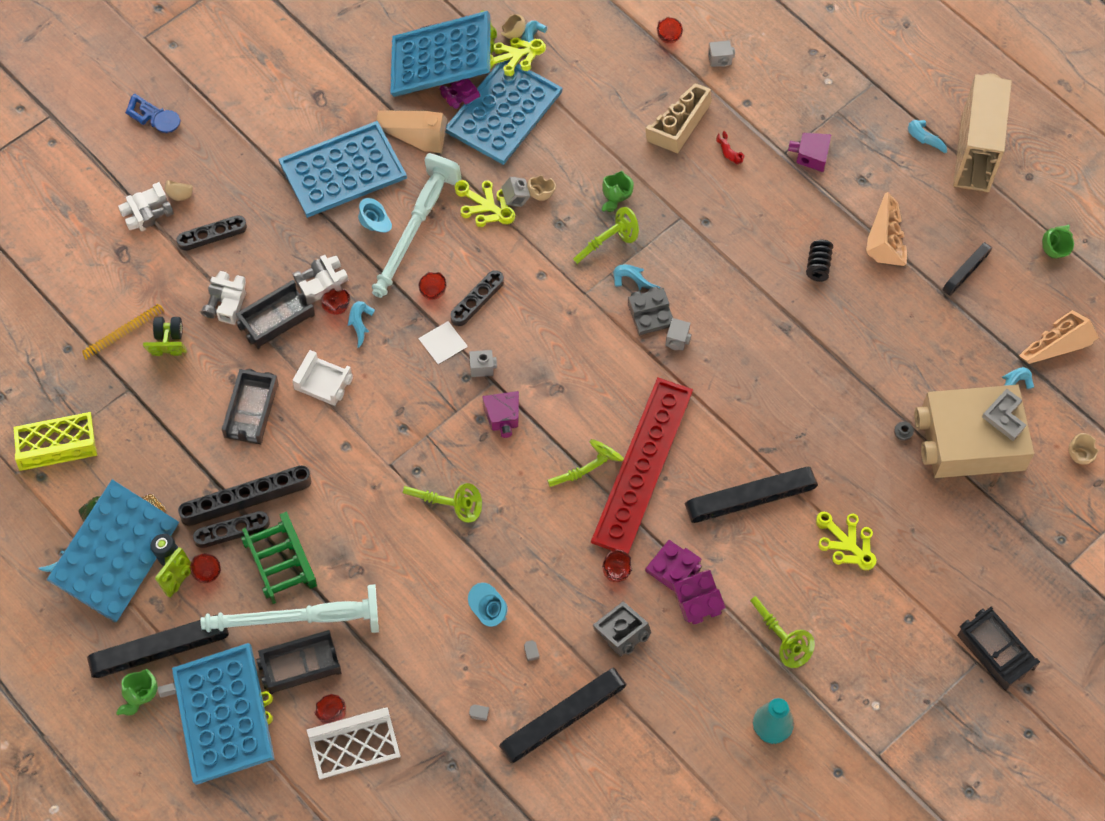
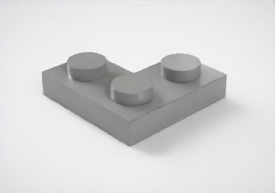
[982,389,1026,441]

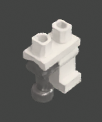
[118,182,174,232]
[292,255,348,305]
[201,271,246,325]

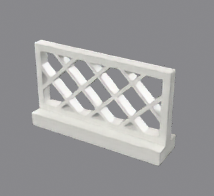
[307,707,401,780]

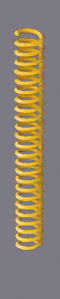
[82,304,164,360]

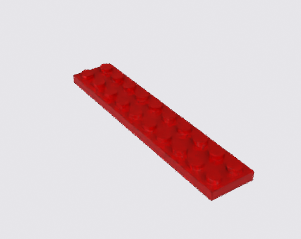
[591,377,693,556]

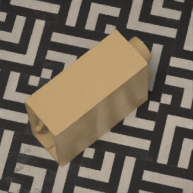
[953,73,1012,192]
[914,385,1034,478]

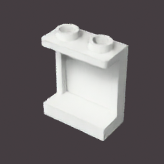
[292,350,353,406]

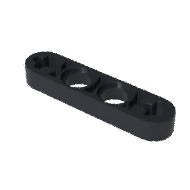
[176,215,247,251]
[942,242,993,296]
[451,270,504,326]
[193,511,270,548]

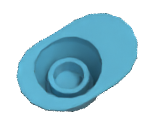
[358,198,392,233]
[468,582,508,627]

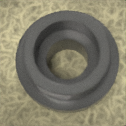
[894,422,914,440]

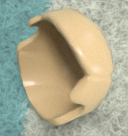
[501,14,526,39]
[527,175,556,201]
[165,180,193,201]
[1068,433,1099,464]

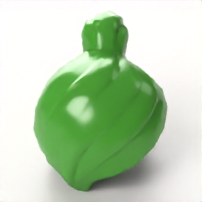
[602,171,634,212]
[1042,224,1074,259]
[116,669,158,716]

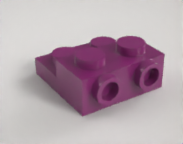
[645,540,702,591]
[672,569,726,625]

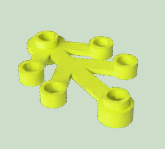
[490,38,546,76]
[455,180,515,227]
[816,512,876,570]

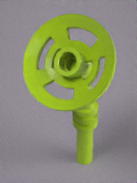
[573,207,639,264]
[547,439,624,487]
[402,483,482,523]
[750,596,815,668]

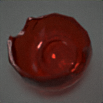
[656,17,683,44]
[418,272,447,300]
[321,288,351,315]
[602,549,632,583]
[190,553,221,584]
[314,694,346,724]

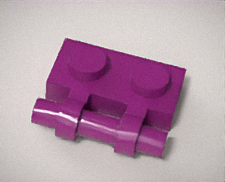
[439,78,481,109]

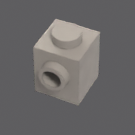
[708,40,735,67]
[501,177,531,207]
[665,318,692,351]
[469,350,497,377]

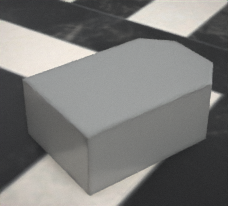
[524,640,540,661]
[158,683,176,698]
[469,704,489,721]

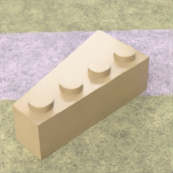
[645,83,712,153]

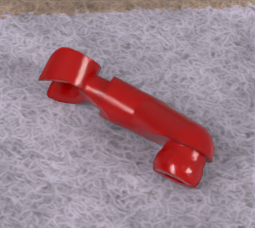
[716,131,745,164]

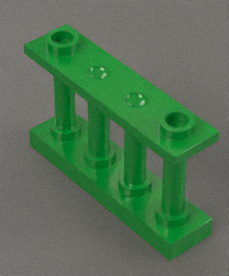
[241,511,317,604]

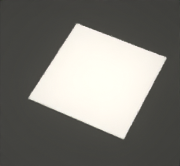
[418,321,468,364]

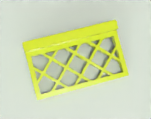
[14,412,98,471]

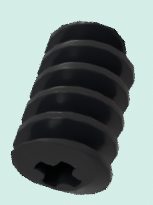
[806,240,833,282]

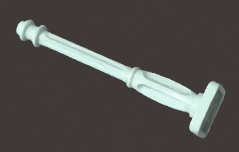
[372,153,461,298]
[201,584,379,633]

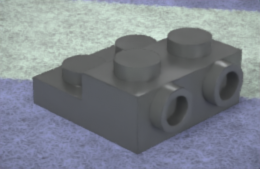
[628,287,673,335]
[593,601,651,657]

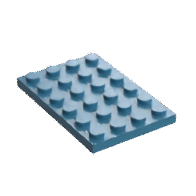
[390,11,490,97]
[445,59,563,165]
[278,121,407,218]
[46,479,179,623]
[172,643,275,785]

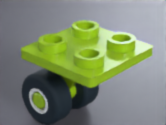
[143,317,187,356]
[150,534,194,598]

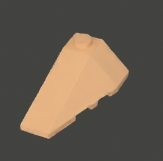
[376,111,447,154]
[866,192,907,266]
[1019,310,1099,364]

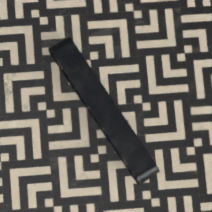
[178,465,312,526]
[685,467,818,523]
[87,615,229,678]
[499,668,627,763]

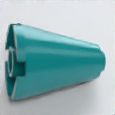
[753,698,794,744]

